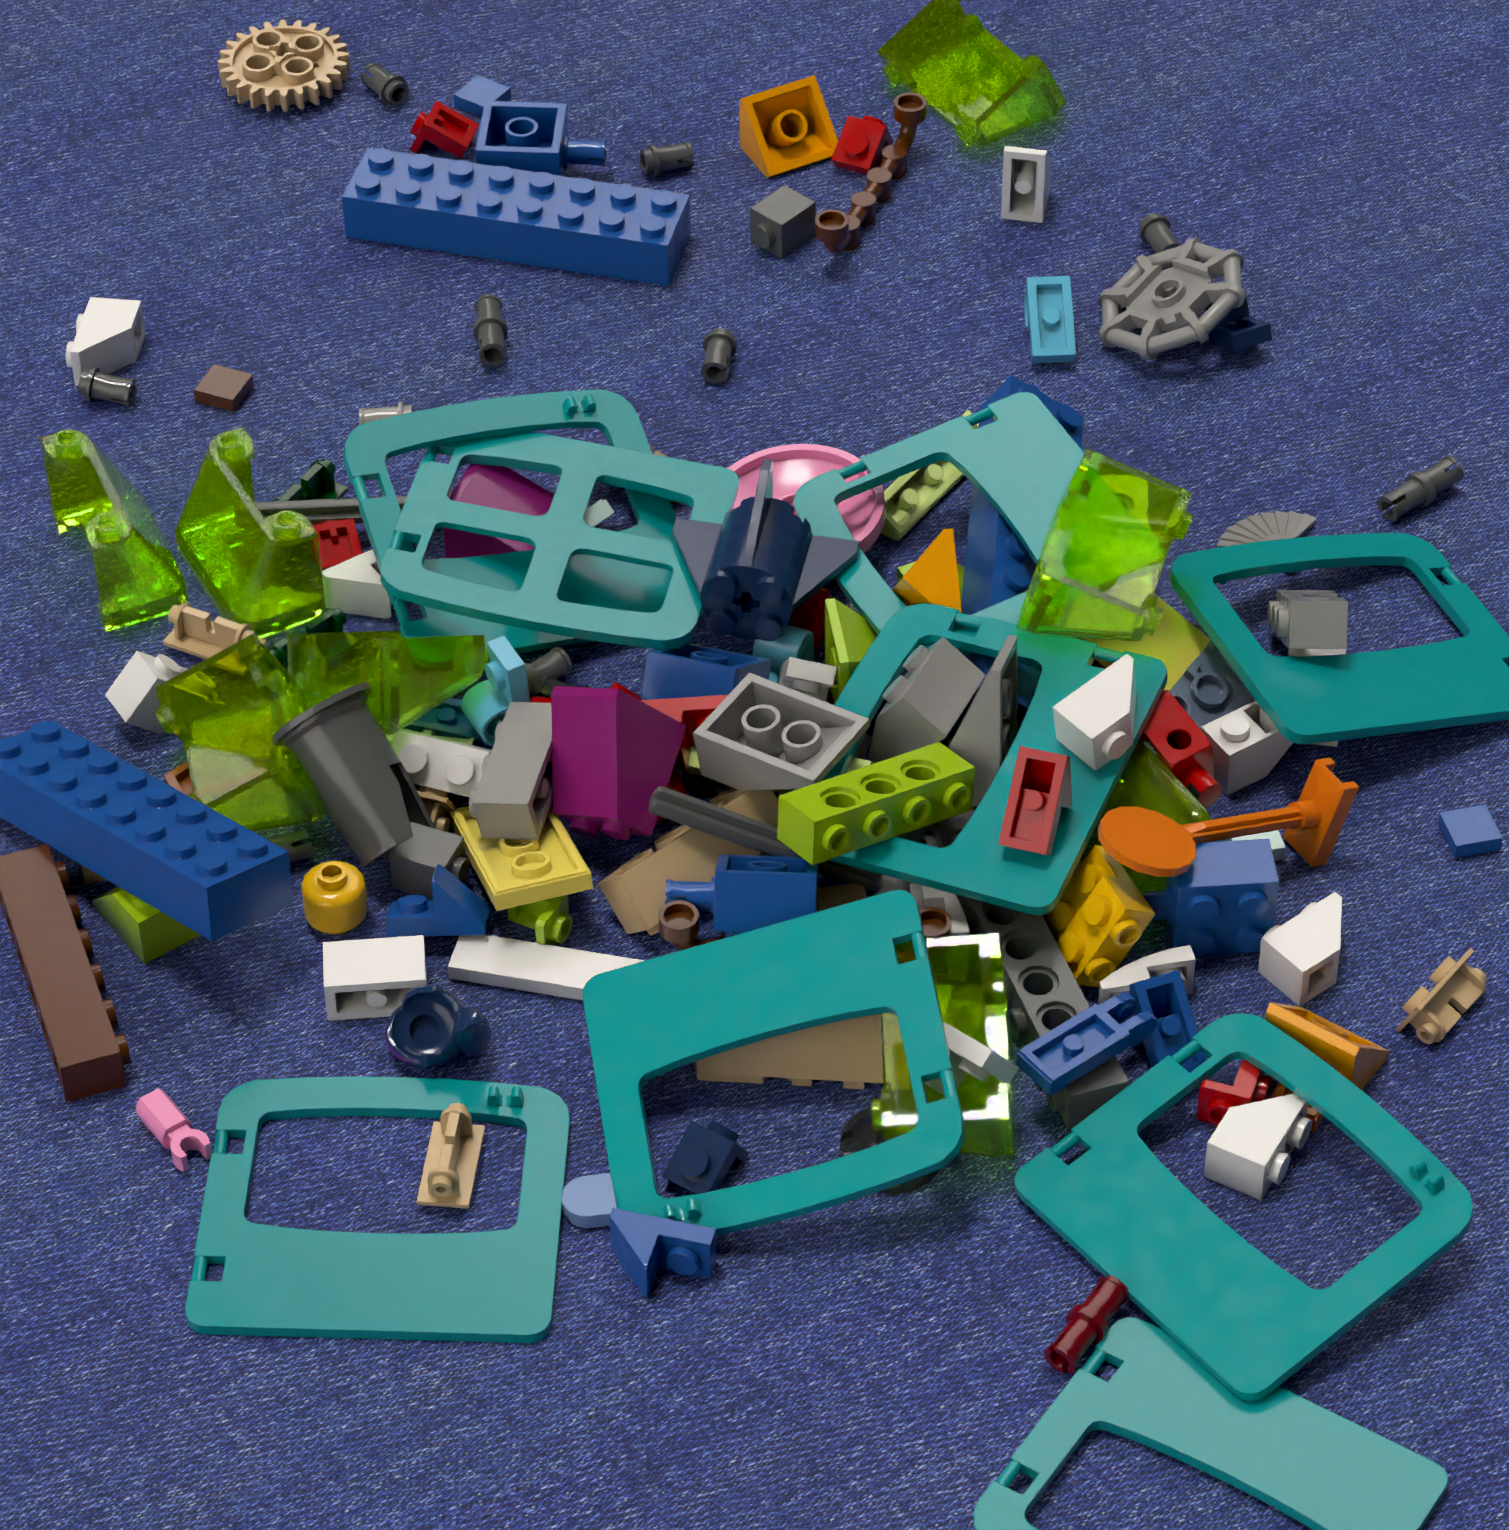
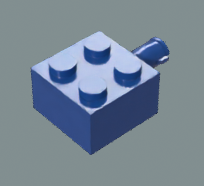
[476,101,607,176]
[641,642,771,700]
[1141,838,1279,956]
[665,854,819,938]

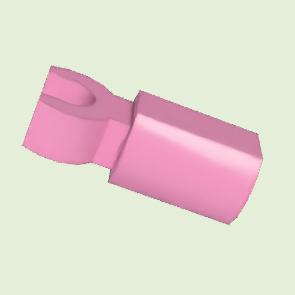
[136,1088,211,1172]

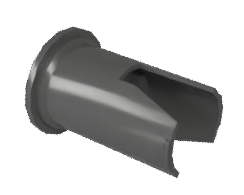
[271,682,436,867]

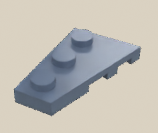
[1169,640,1256,729]

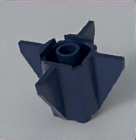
[672,458,860,641]

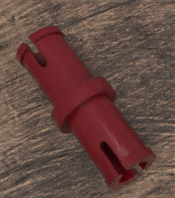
[1044,1275,1129,1374]

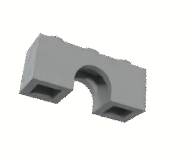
[1267,590,1348,649]

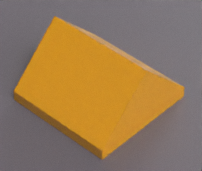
[739,75,838,178]
[892,528,962,613]
[1265,1002,1390,1090]

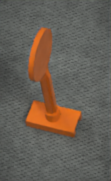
[1098,758,1359,877]

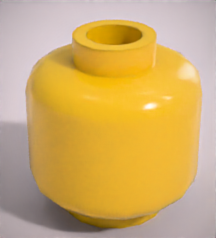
[301,861,368,935]

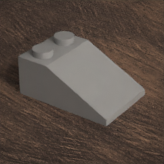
[945,635,1018,807]
[867,637,986,763]
[693,672,871,791]

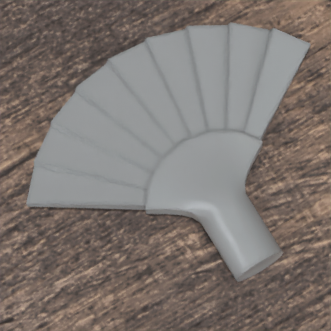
[1217,511,1317,573]

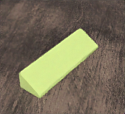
[881,410,978,541]

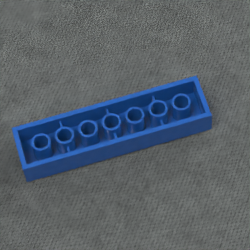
[342,147,691,286]
[0,721,293,941]

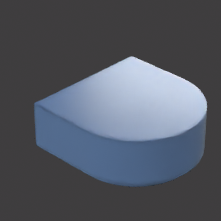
[561,1173,617,1228]

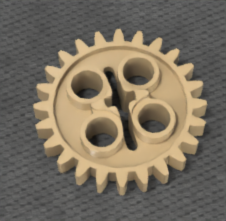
[218,20,350,112]

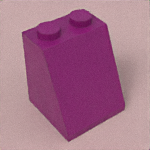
[443,463,554,558]
[551,686,687,841]

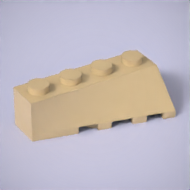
[598,788,779,935]
[693,1013,908,1092]

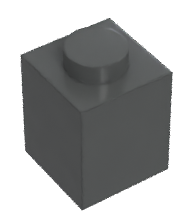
[750,185,816,259]
[389,821,470,900]

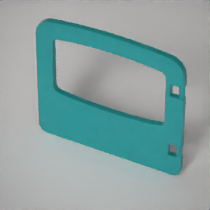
[343,389,705,668]
[793,392,1166,656]
[1169,533,1509,744]
[792,603,1168,915]
[582,890,965,1236]
[1014,1013,1473,1401]
[185,1076,570,1343]
[973,1317,1448,1530]

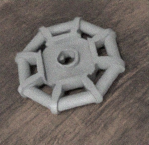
[1098,238,1246,360]

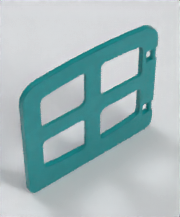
[380,431,739,649]

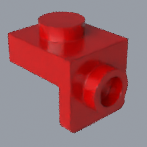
[831,115,893,175]
[1197,1060,1272,1127]

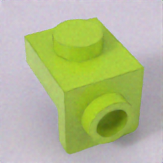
[508,895,573,946]

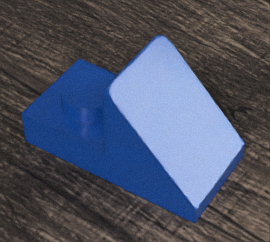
[385,864,492,937]
[1127,970,1207,1073]
[610,1208,717,1299]

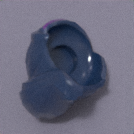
[384,985,492,1070]

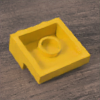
[1044,845,1155,988]

